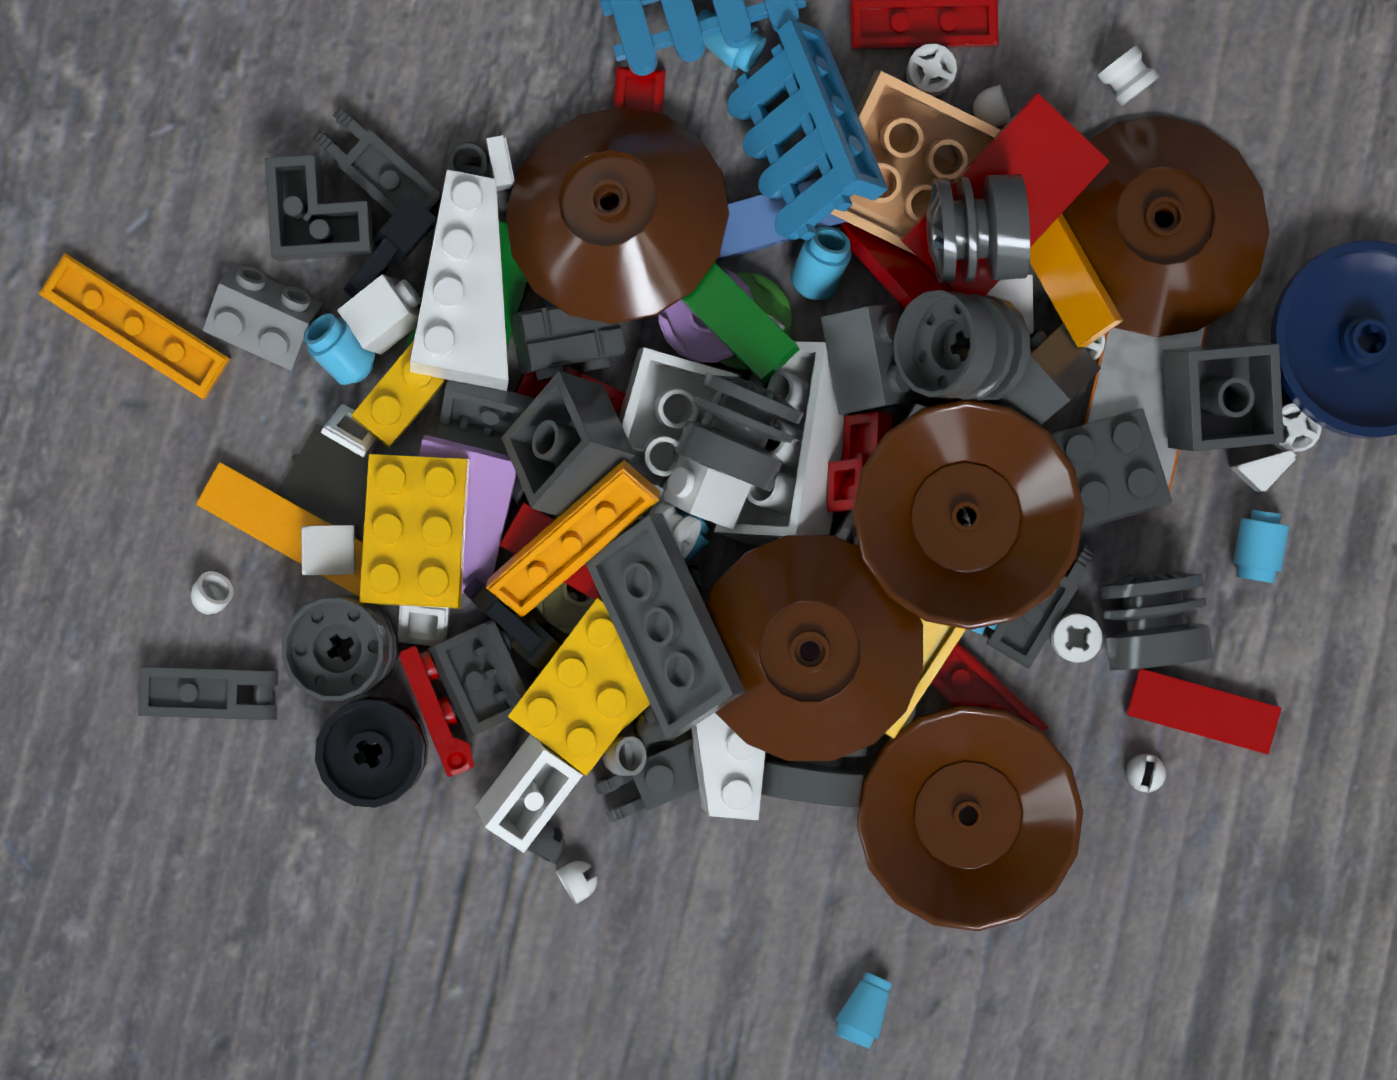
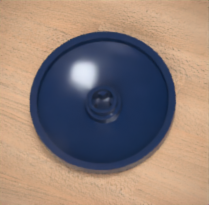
[1270,240,1397,439]

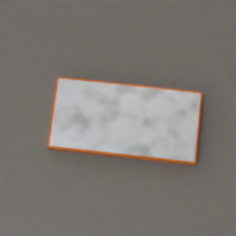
[1083,325,1208,491]

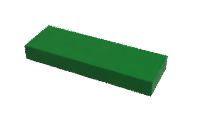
[681,263,800,384]

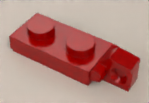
[398,645,475,777]

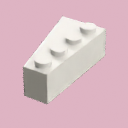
[410,170,509,391]
[714,342,848,545]
[608,347,738,544]
[691,713,765,820]

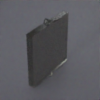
[277,424,369,530]

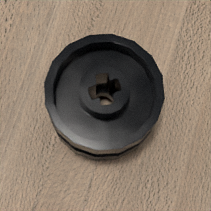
[315,696,429,808]

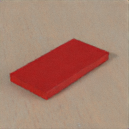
[900,93,1110,296]

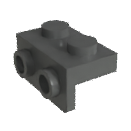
[435,380,535,455]
[428,619,530,738]

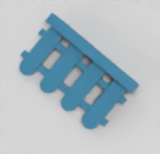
[599,0,807,76]
[727,19,888,241]

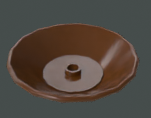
[506,107,729,324]
[1062,116,1270,338]
[853,399,1085,630]
[705,535,923,761]
[857,705,1084,931]

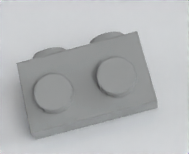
[203,264,323,371]

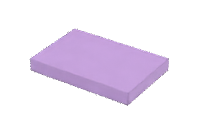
[418,435,517,594]

